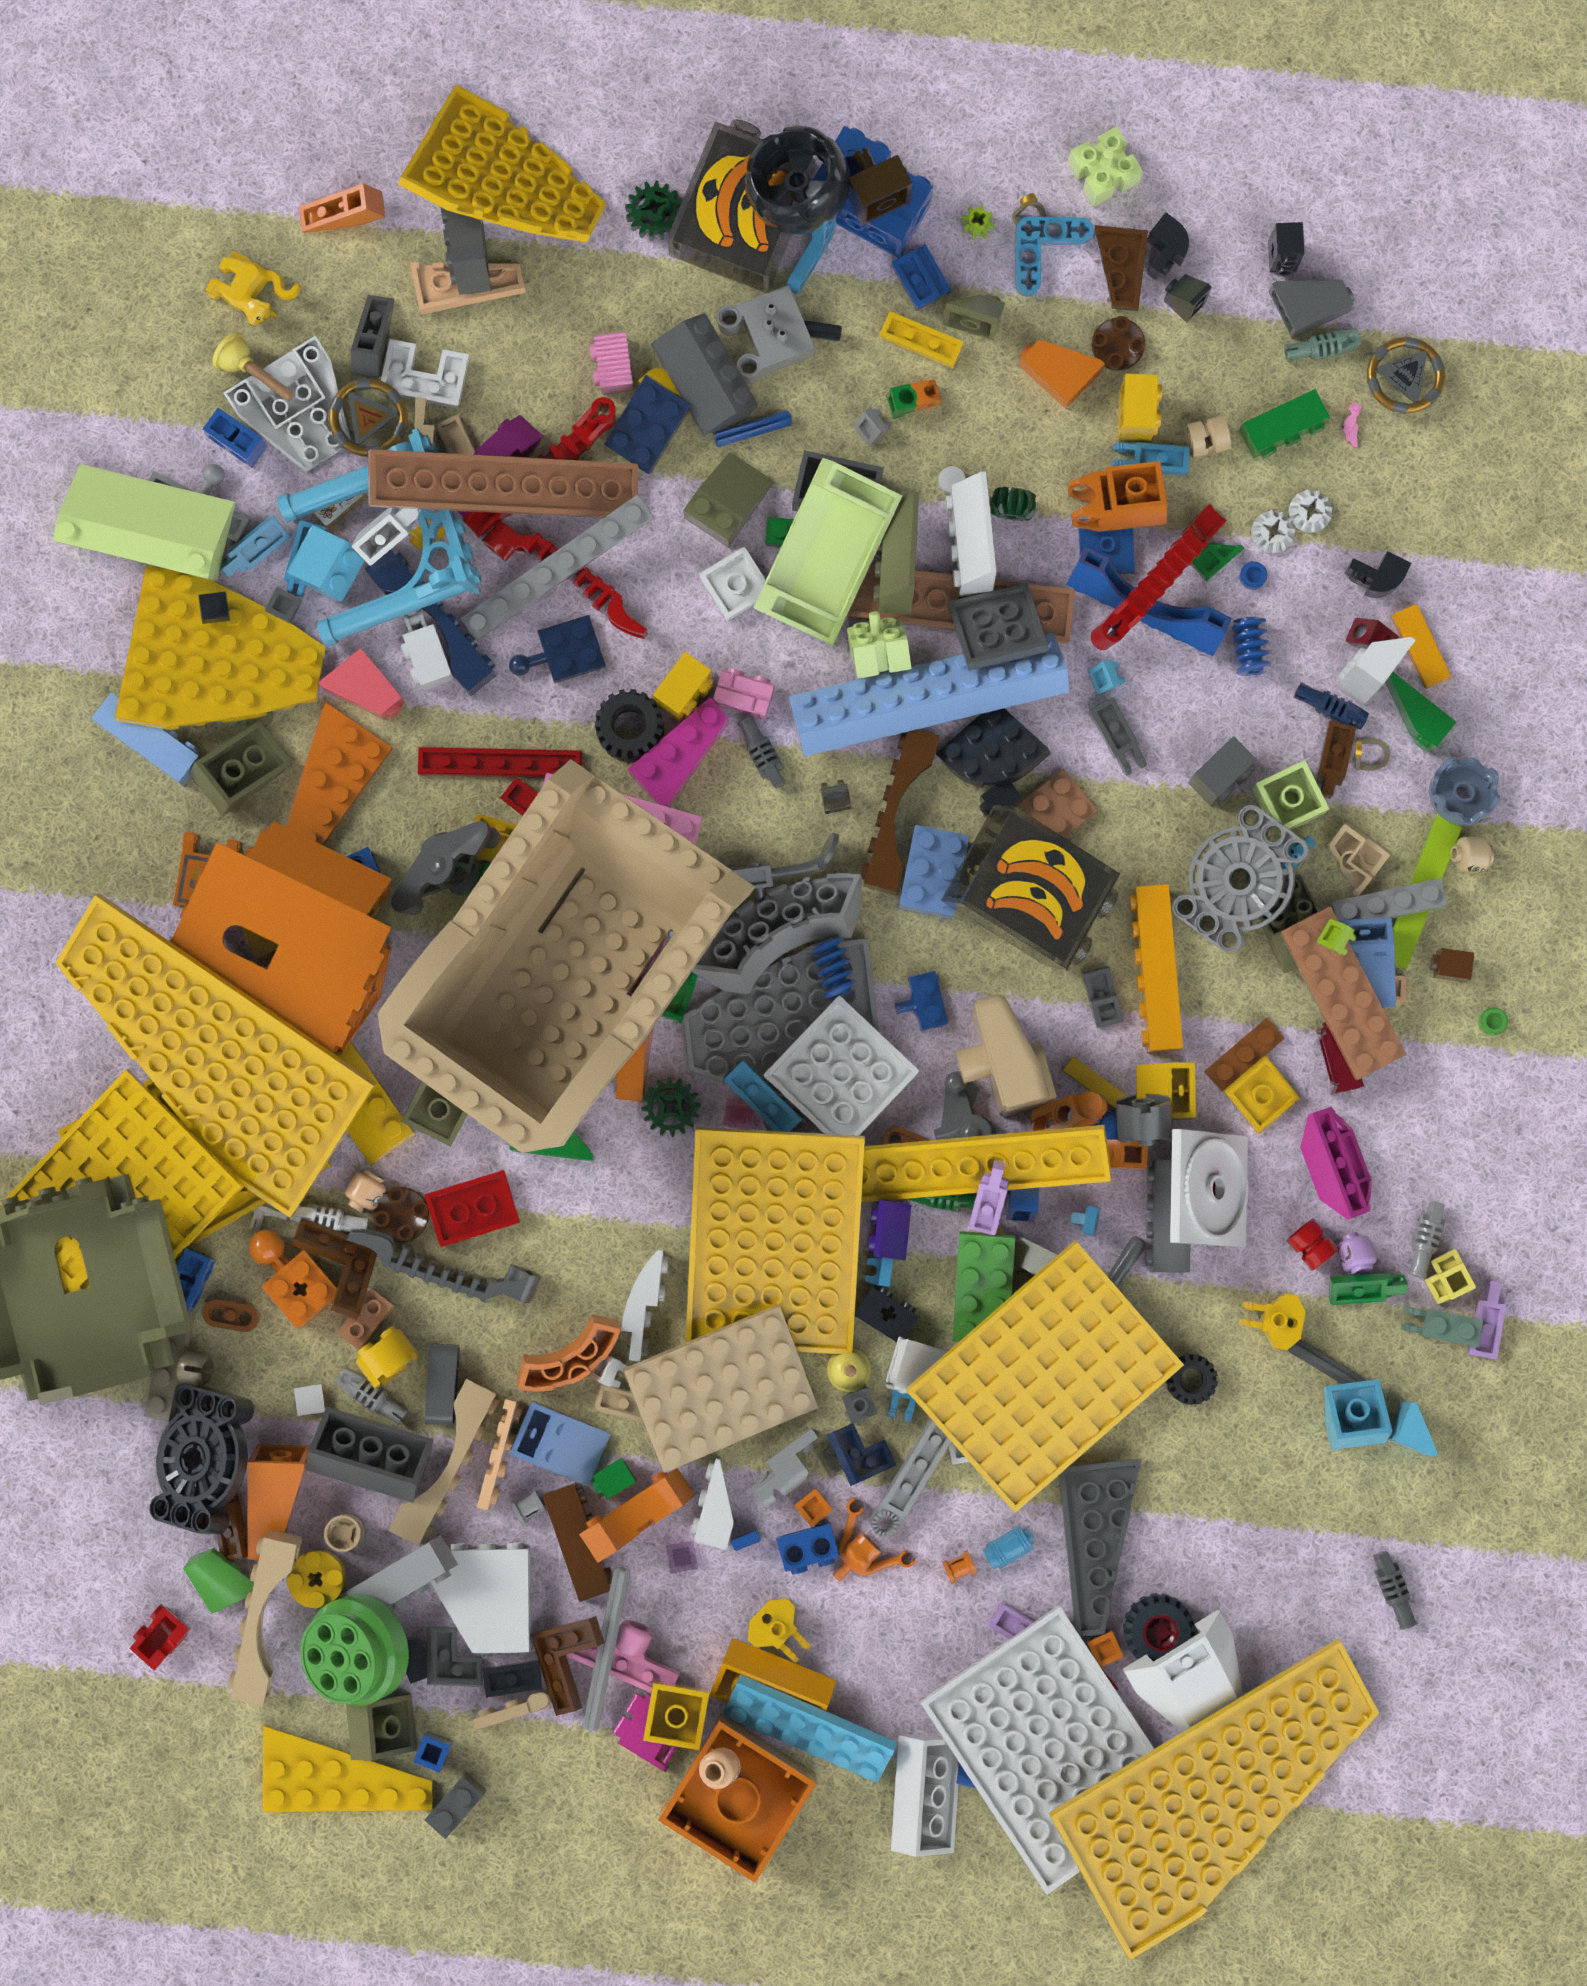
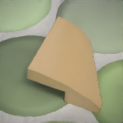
[1328,821,1392,897]

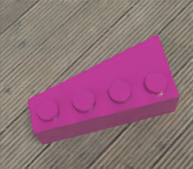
[628,698,729,808]

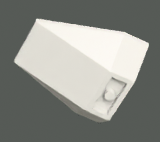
[224,336,351,472]
[1123,1610,1243,1732]

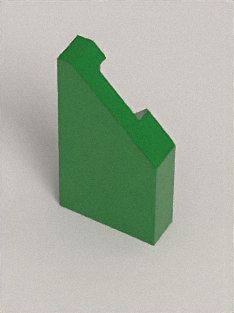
[1190,543,1244,582]

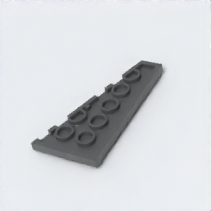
[1058,1459,1142,1637]

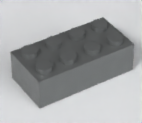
[306,1407,433,1503]

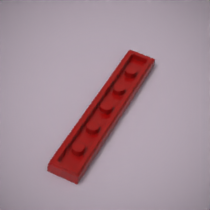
[417,747,582,778]

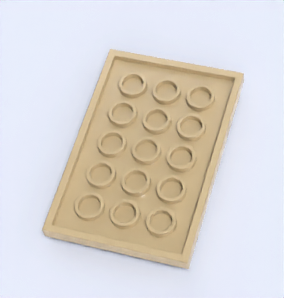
[623,1304,818,1473]

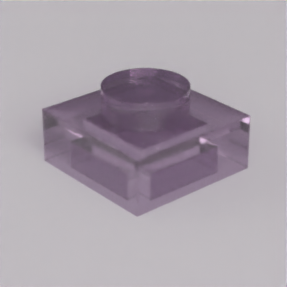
[666,1540,698,1574]

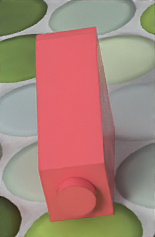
[318,648,405,720]

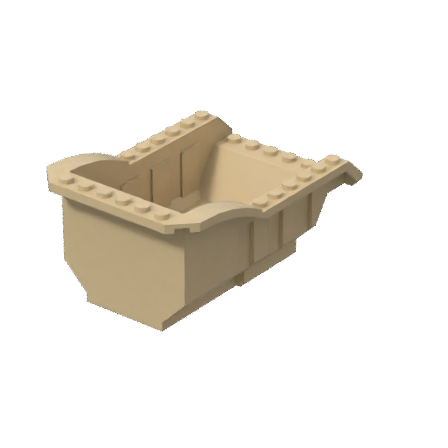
[377,760,755,1153]

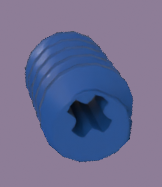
[1232,617,1271,676]
[812,937,856,999]

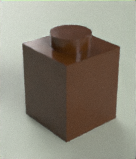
[1430,948,1475,983]

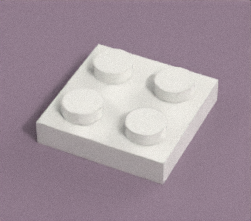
[698,546,766,622]

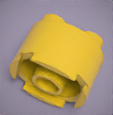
[355,1326,420,1390]
[286,1549,348,1609]

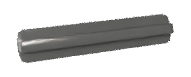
[1288,1340,1365,1384]

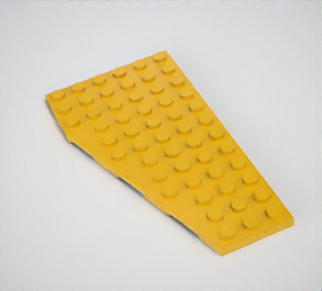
[55,893,377,1218]

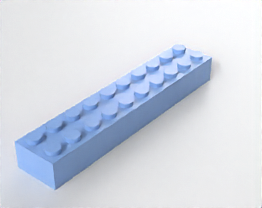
[788,632,1069,757]

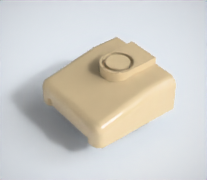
[955,995,1057,1117]

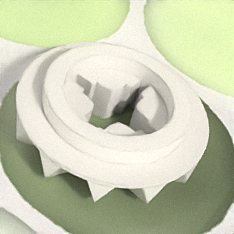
[1289,489,1333,533]
[1251,510,1295,554]

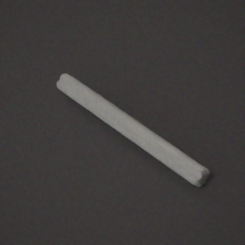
[582,1567,630,1731]

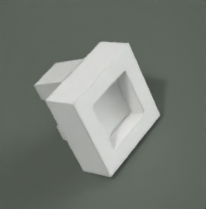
[590,1355,627,1388]

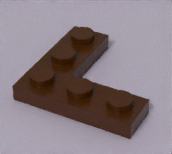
[292,1218,377,1320]
[530,1616,605,1716]

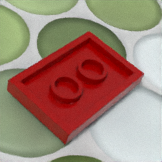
[424,1170,521,1248]

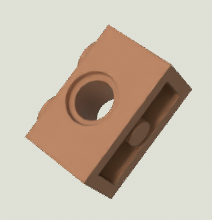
[337,1288,397,1350]

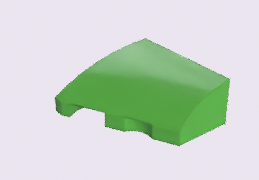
[183,1548,254,1614]

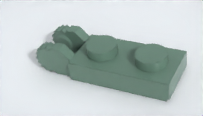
[1400,1306,1484,1348]

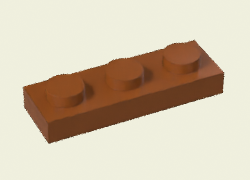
[1204,1018,1285,1092]

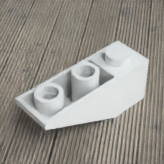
[690,1458,734,1550]

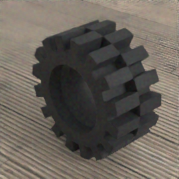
[1166,1354,1218,1405]

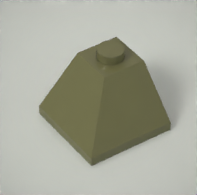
[943,295,1005,341]

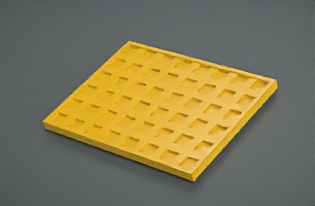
[0,1069,244,1294]
[906,1240,1184,1513]

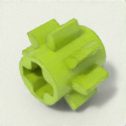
[961,205,994,241]

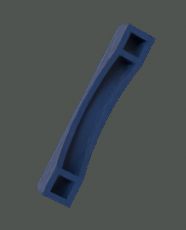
[365,549,496,696]

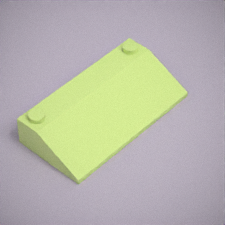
[753,458,902,645]
[53,464,236,582]

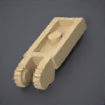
[472,1692,551,1730]

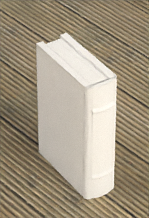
[885,1337,948,1394]

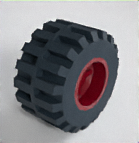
[1123,1593,1196,1662]

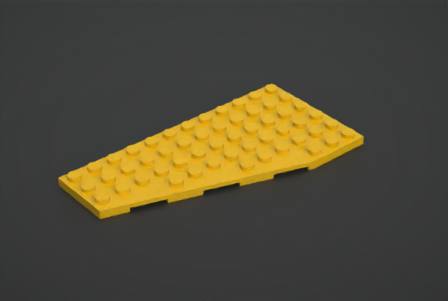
[1048,1639,1379,1960]

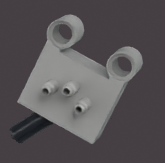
[717,285,842,385]

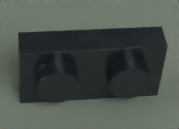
[482,1660,543,1698]

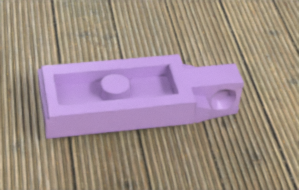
[968,1160,1009,1236]
[1467,1280,1506,1360]

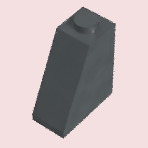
[1268,280,1354,339]

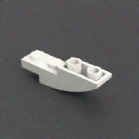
[621,1250,669,1361]

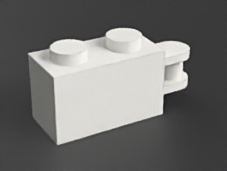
[351,508,421,566]
[401,609,454,691]

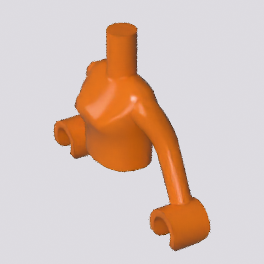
[832,1497,916,1582]

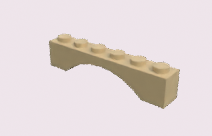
[388,1378,500,1546]
[228,1530,302,1706]

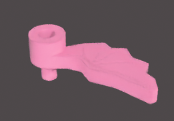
[1342,402,1361,448]

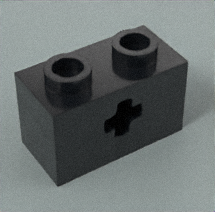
[1268,222,1305,276]
[855,1286,919,1342]

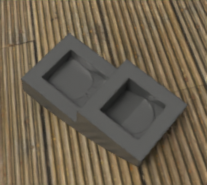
[1082,966,1124,1028]

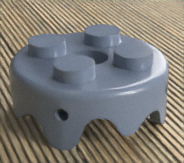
[1429,756,1500,826]

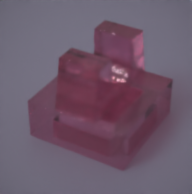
[723,1098,754,1130]

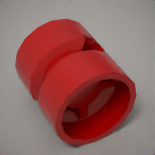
[1286,1218,1339,1271]

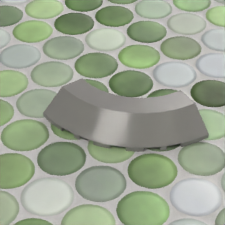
[692,873,862,994]

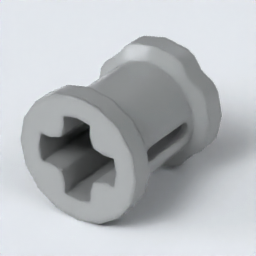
[511,1490,547,1525]

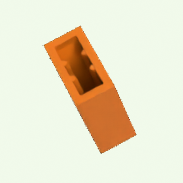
[1019,339,1105,409]

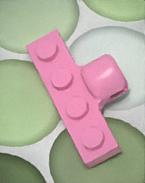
[566,1620,680,1693]

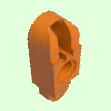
[1031,1091,1107,1131]

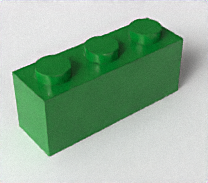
[1239,389,1330,459]

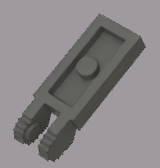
[1088,697,1147,776]

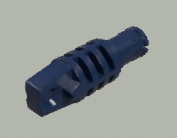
[1293,682,1369,730]

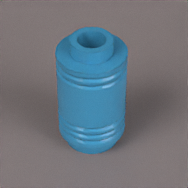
[983,1525,1036,1569]

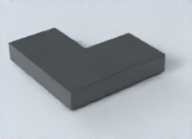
[427,1626,482,1687]

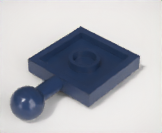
[509,615,606,684]

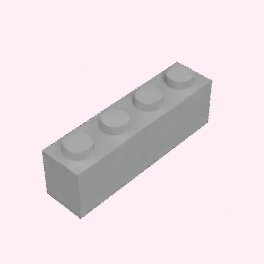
[344,1535,458,1609]

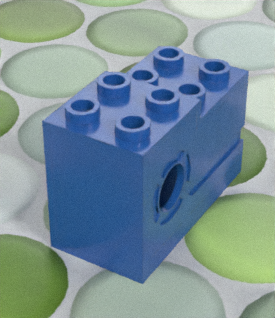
[812,126,933,258]

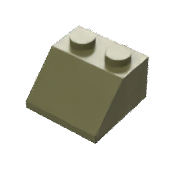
[346,1694,417,1761]

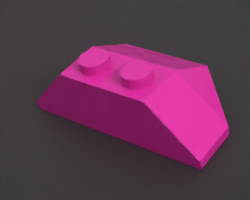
[1300,1107,1372,1220]

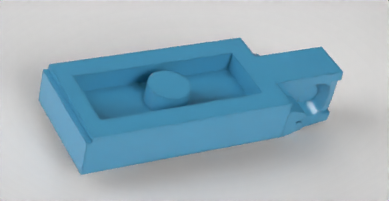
[220,514,291,578]

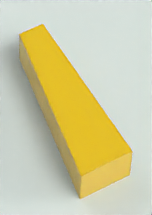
[1062,1057,1127,1111]

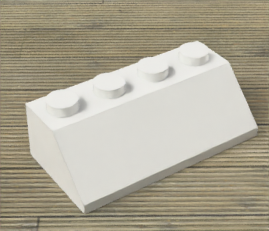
[945,471,996,597]
[1337,637,1415,706]
[891,1734,959,1857]

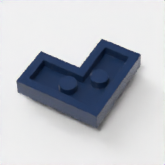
[827,1423,896,1486]

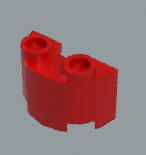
[129,1604,191,1671]

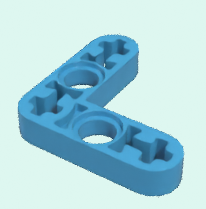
[1015,216,1094,297]
[786,218,836,295]

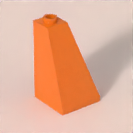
[247,1444,310,1562]

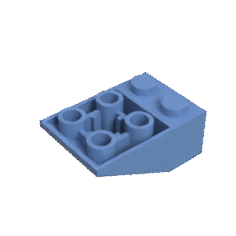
[1338,918,1396,1008]
[510,1401,611,1485]

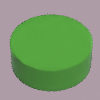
[1479,1007,1508,1035]

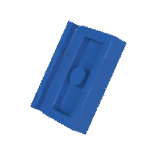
[891,244,951,311]

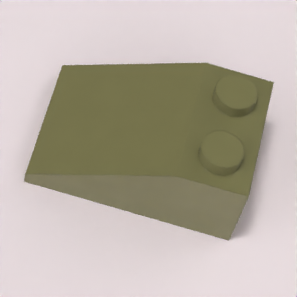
[683,452,774,548]
[189,720,293,817]
[401,1081,468,1147]

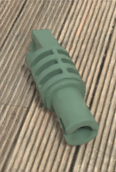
[1284,330,1361,362]

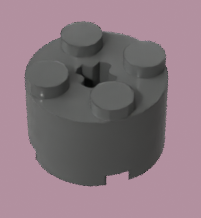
[1116,1094,1173,1146]

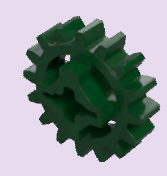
[625,180,684,241]
[641,1077,701,1137]

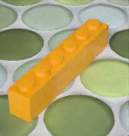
[1129,884,1183,1053]

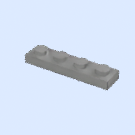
[1332,878,1447,920]

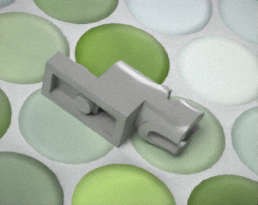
[751,1428,818,1509]

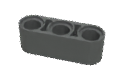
[425,1343,460,1426]

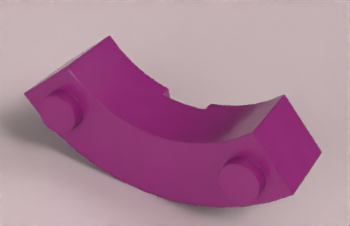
[457,415,543,517]

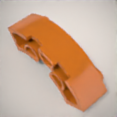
[516,1314,621,1392]
[579,1468,695,1563]

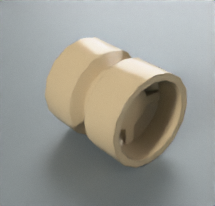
[1185,416,1231,458]
[324,1513,365,1552]

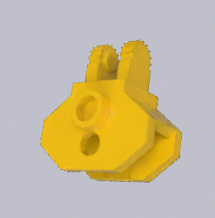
[1239,1293,1306,1350]
[747,1598,812,1663]

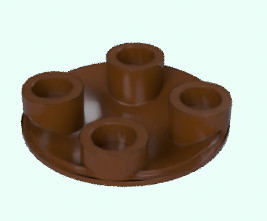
[1091,316,1145,371]
[373,1187,429,1243]

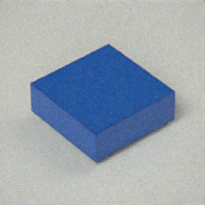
[731,1529,761,1551]

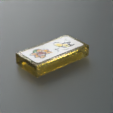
[311,493,368,532]

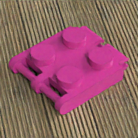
[612,1693,681,1772]

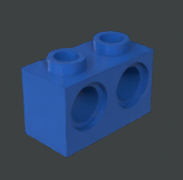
[202,408,267,468]
[177,1248,217,1311]
[776,1522,839,1575]

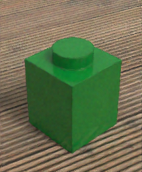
[591,1457,637,1500]

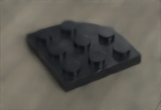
[936,708,1051,787]

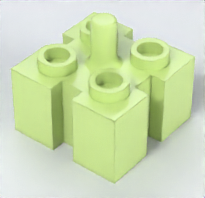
[1068,126,1143,207]
[847,611,911,679]

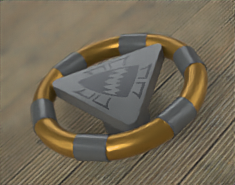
[1367,336,1445,414]

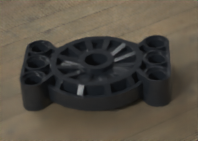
[149,1385,254,1534]

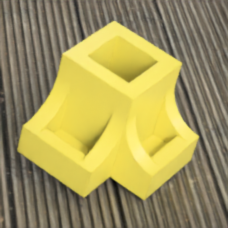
[1424,1248,1476,1304]

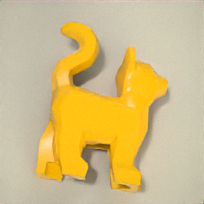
[205,251,301,327]

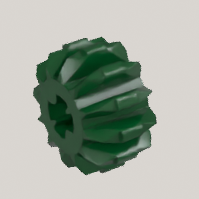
[990,486,1037,521]

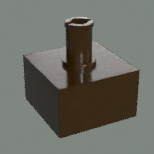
[848,147,912,226]

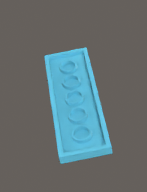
[723,1674,897,1783]

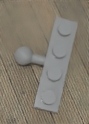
[148,464,251,543]

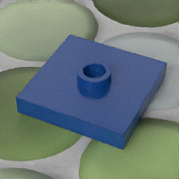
[1078,519,1135,574]

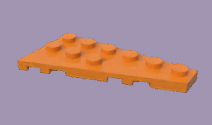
[286,702,393,846]

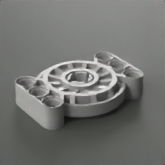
[1173,805,1311,952]

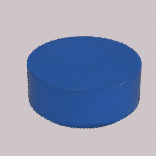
[1239,561,1267,590]

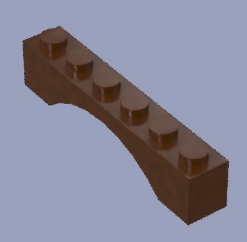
[861,729,940,896]

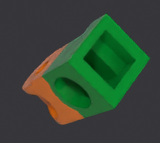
[886,380,942,419]

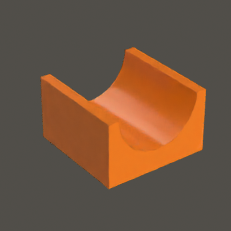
[658,1713,817,1883]

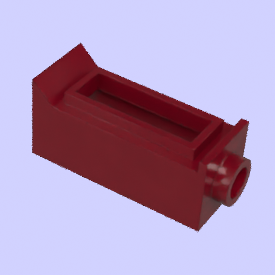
[1316,1022,1364,1095]

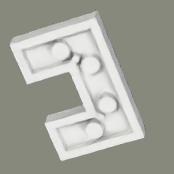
[379,339,470,409]

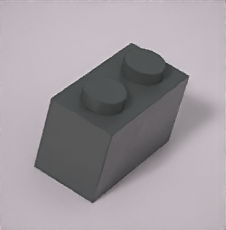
[424,1772,486,1839]

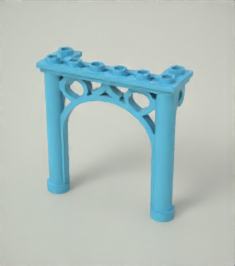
[277,428,482,647]

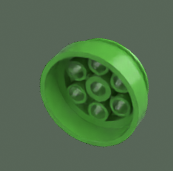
[300,1594,409,1706]

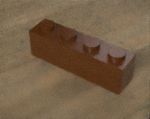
[542,1482,613,1602]

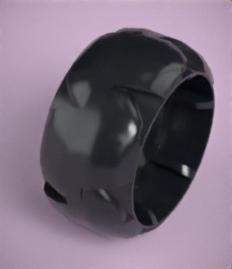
[745,125,850,235]

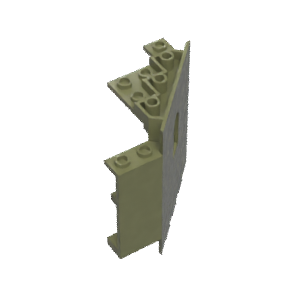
[0,1174,192,1404]

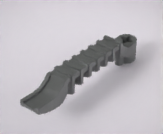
[347,1229,541,1303]

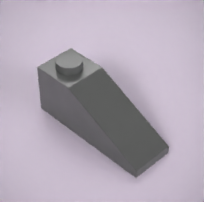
[350,295,394,378]

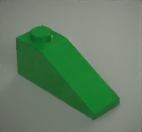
[1385,672,1457,752]

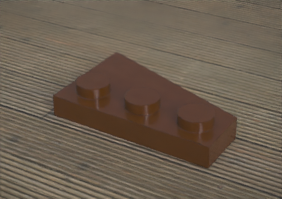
[1094,225,1148,311]

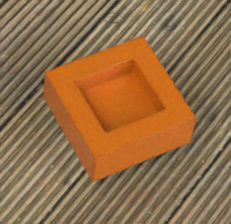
[794,1488,833,1528]
[1086,1630,1124,1667]

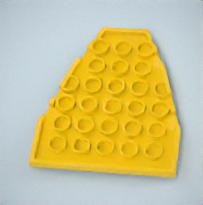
[398,84,607,243]
[115,565,326,730]

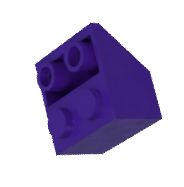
[867,1200,912,1261]

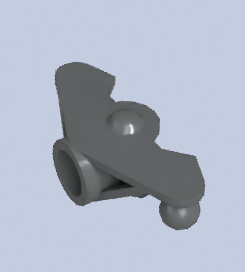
[391,821,501,916]
[934,1071,1008,1194]

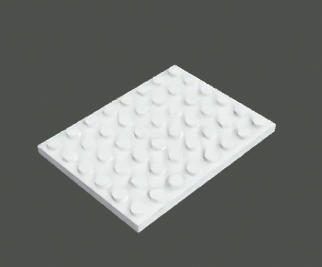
[920,1605,1154,1895]

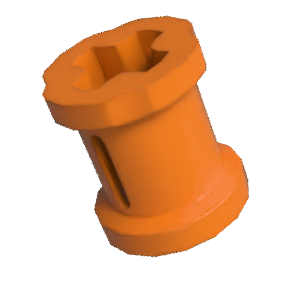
[942,1550,978,1584]

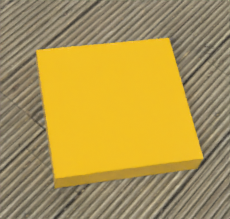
[1223,1056,1301,1134]

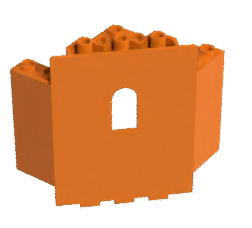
[169,821,392,1054]

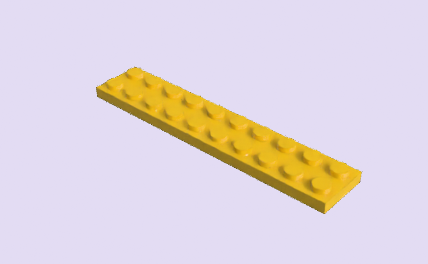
[861,1125,1112,1203]

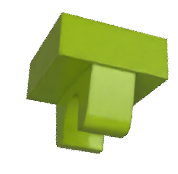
[1316,918,1356,955]

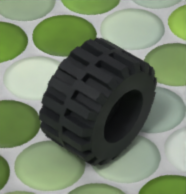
[594,689,664,762]

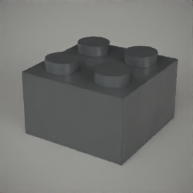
[1188,736,1257,806]

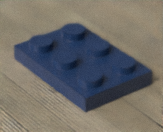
[604,375,692,474]

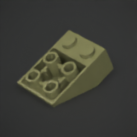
[1260,874,1320,973]

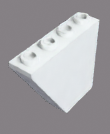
[423,1542,531,1653]

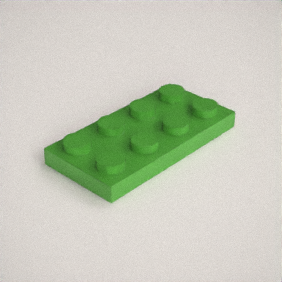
[952,1231,1015,1342]

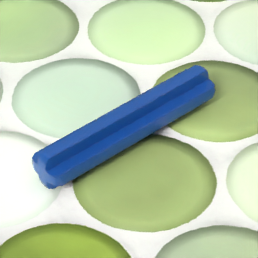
[714,410,792,447]

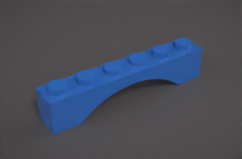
[1066,547,1232,656]

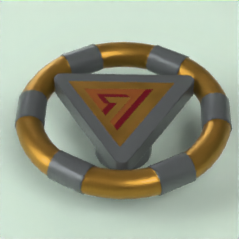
[329,378,408,457]

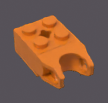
[1067,461,1167,532]

